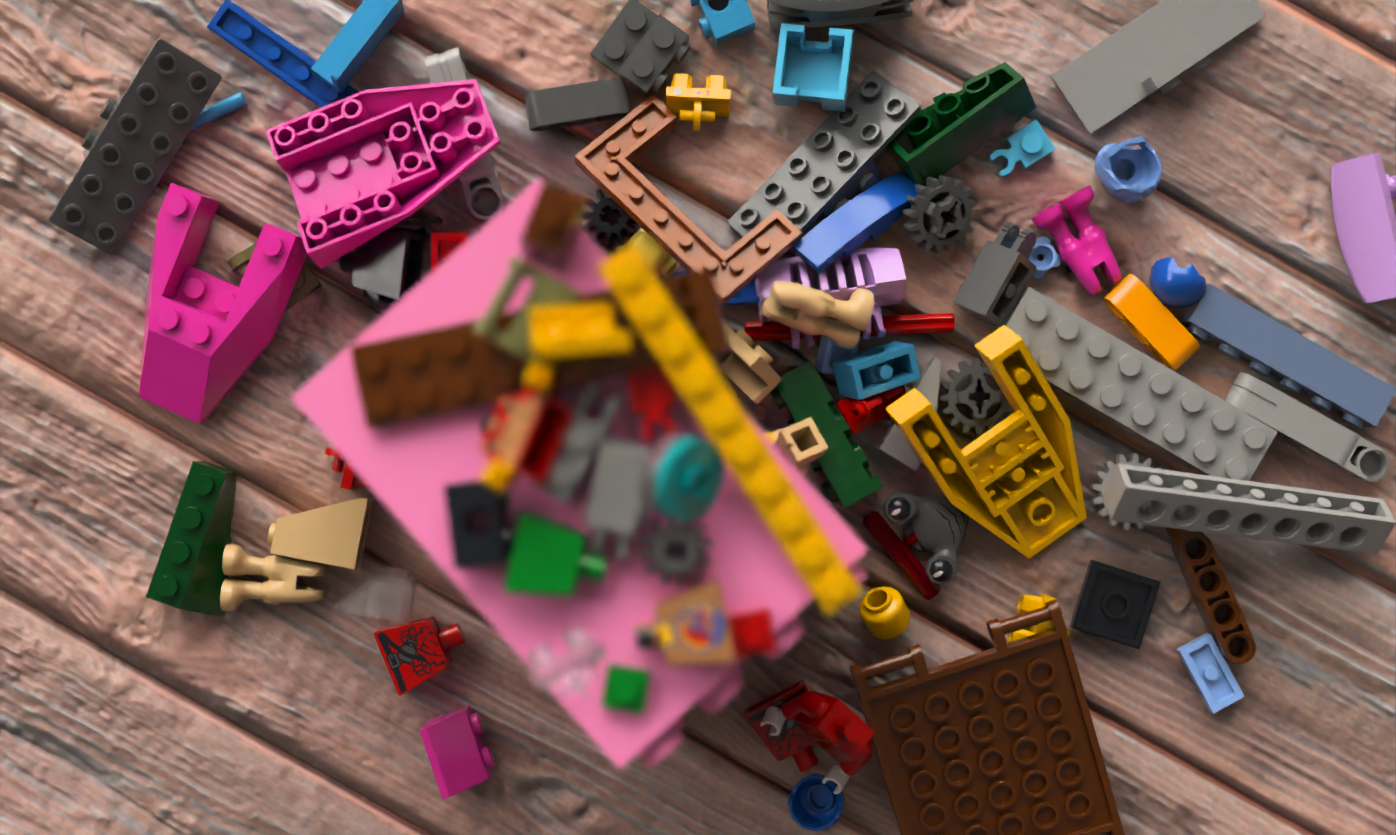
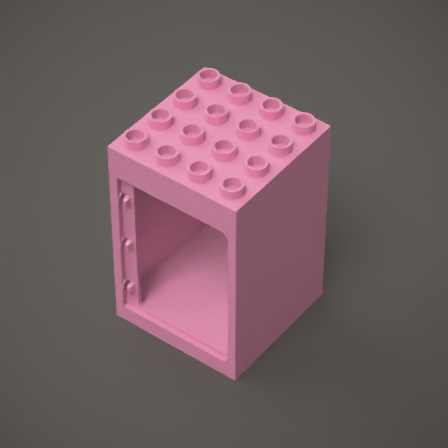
[291,179,867,769]

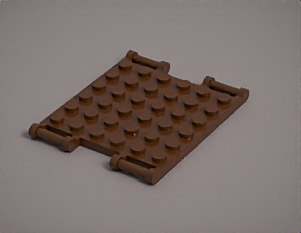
[849,599,1125,835]

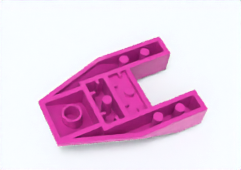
[139,183,307,424]

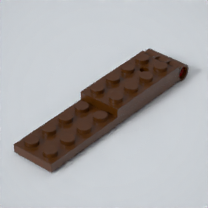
[350,269,730,428]

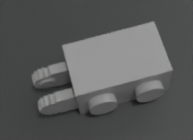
[584,435,660,561]

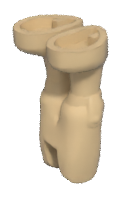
[761,281,874,350]
[220,544,326,611]

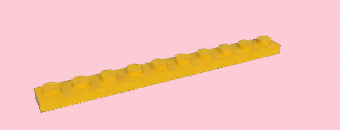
[597,243,863,616]

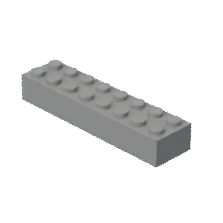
[1005,287,1278,481]

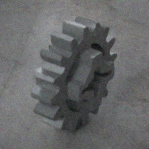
[902,175,978,254]
[938,358,1014,435]

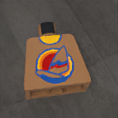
[634,579,736,664]

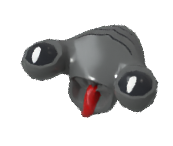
[883,492,969,585]

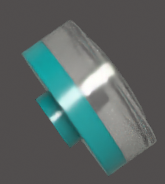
[641,432,723,522]

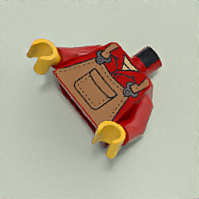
[480,360,575,492]

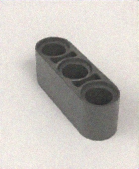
[524,78,631,131]

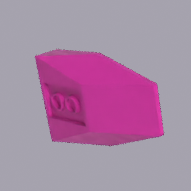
[266,79,501,269]

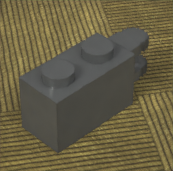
[953,222,1037,328]

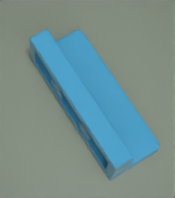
[311,0,404,93]

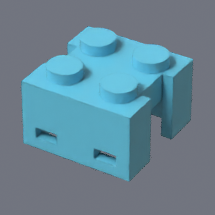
[772,23,854,112]

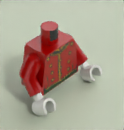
[760,690,874,794]

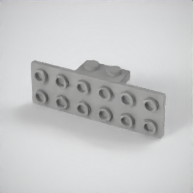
[1051,0,1265,134]

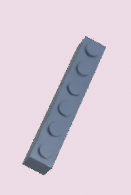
[1180,284,1396,430]

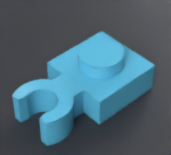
[987,119,1055,178]

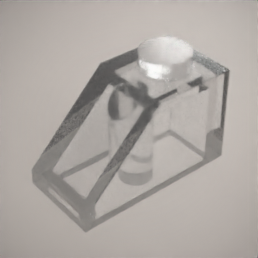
[334,567,418,623]

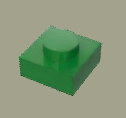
[602,663,650,713]

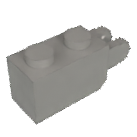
[528,381,623,502]

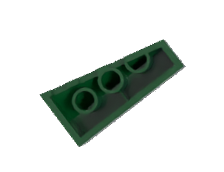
[885,62,1037,187]
[146,461,237,617]

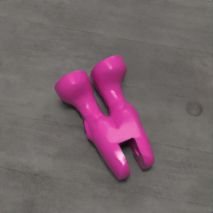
[1031,185,1122,296]

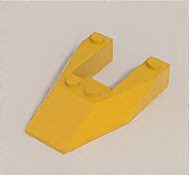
[885,325,1087,559]

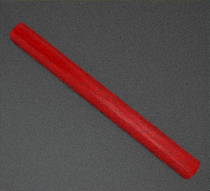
[744,313,955,341]

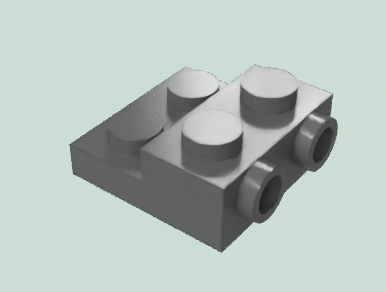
[590,0,690,97]

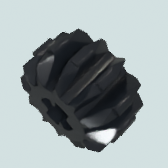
[582,189,637,248]

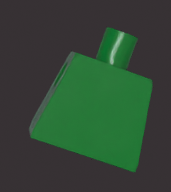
[504,511,607,595]

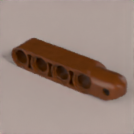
[1165,527,1256,664]

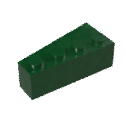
[770,360,883,508]

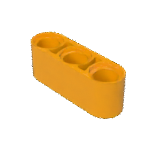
[1103,274,1200,371]

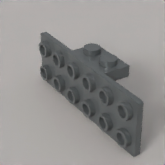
[49,38,222,255]
[728,71,921,237]

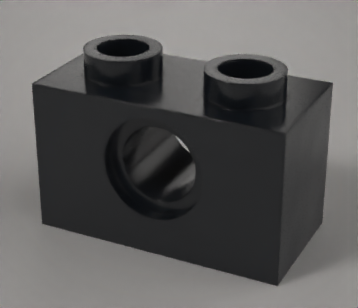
[444,480,514,569]

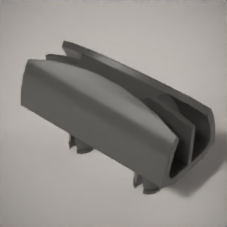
[767,0,913,29]

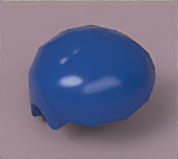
[1150,257,1207,308]
[788,773,845,832]

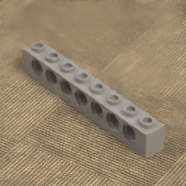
[1102,463,1396,554]

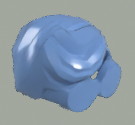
[1094,136,1162,204]

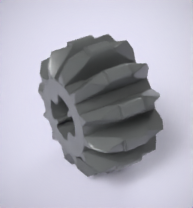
[641,517,712,585]

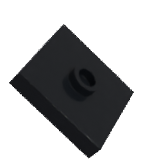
[1069,559,1161,649]

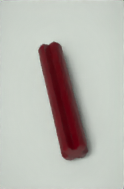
[862,511,941,600]

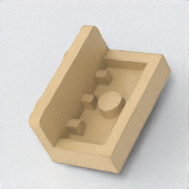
[720,323,782,404]

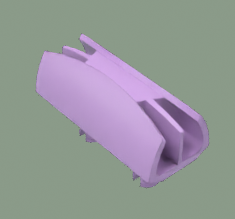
[1331,153,1396,304]
[755,248,906,349]

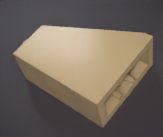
[267,497,374,569]

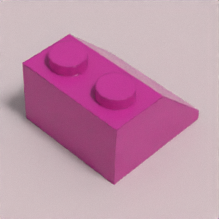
[419,706,495,799]

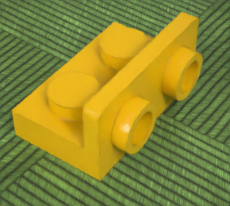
[530,302,631,357]

